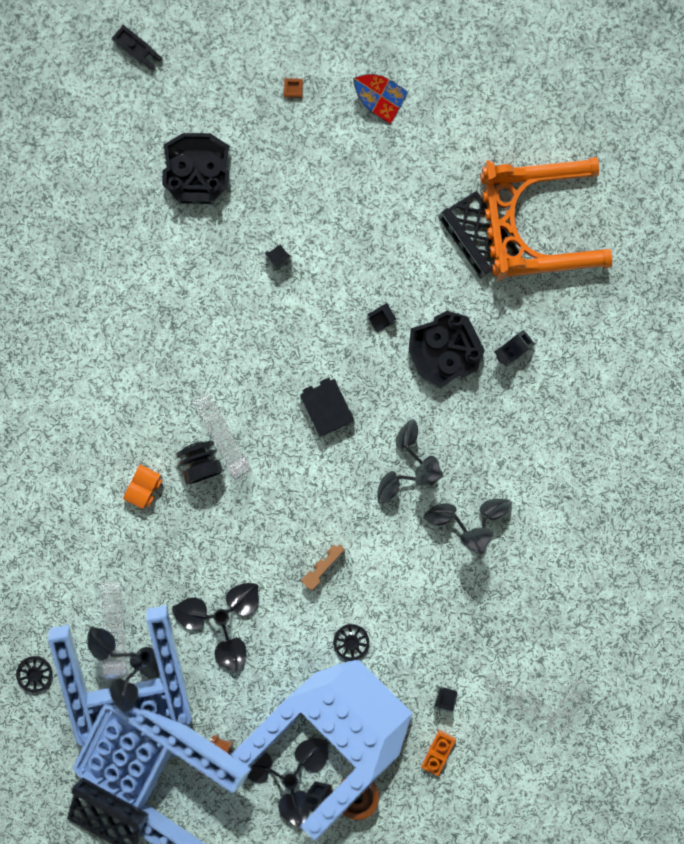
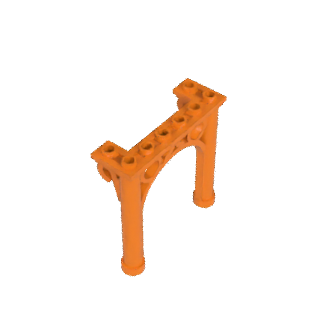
[480,157,613,282]

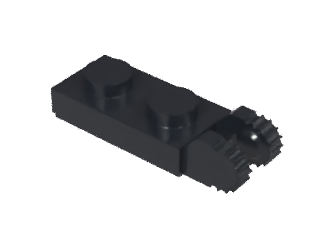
[111,25,163,71]

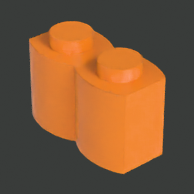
[123,464,163,509]

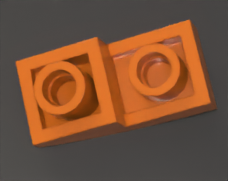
[421,730,456,776]

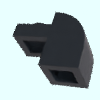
[494,330,536,367]

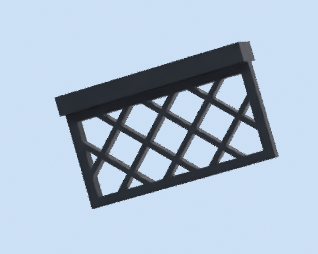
[438,190,519,279]
[67,778,149,844]

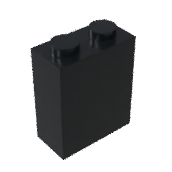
[300,377,354,437]

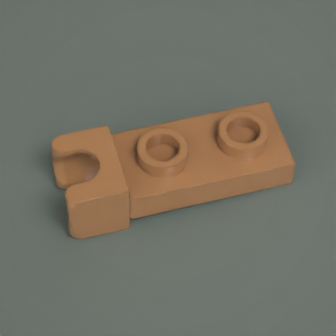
[301,544,345,591]

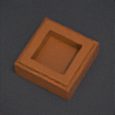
[283,78,303,98]

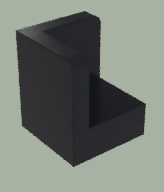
[265,244,292,271]
[367,303,397,332]
[433,686,457,712]
[305,781,333,812]

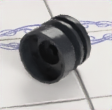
[175,440,224,485]

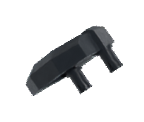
[162,133,231,204]
[408,310,485,389]

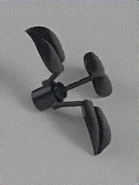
[377,419,444,504]
[423,498,512,555]
[172,583,258,673]
[87,626,160,712]
[247,738,328,828]

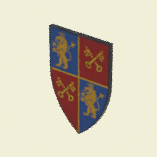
[353,74,408,124]

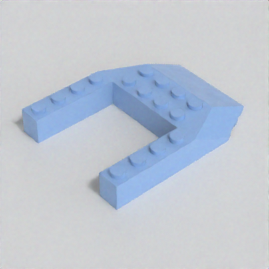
[48,605,191,758]
[231,660,412,841]
[73,704,251,844]

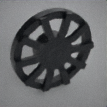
[333,624,369,661]
[16,656,53,693]

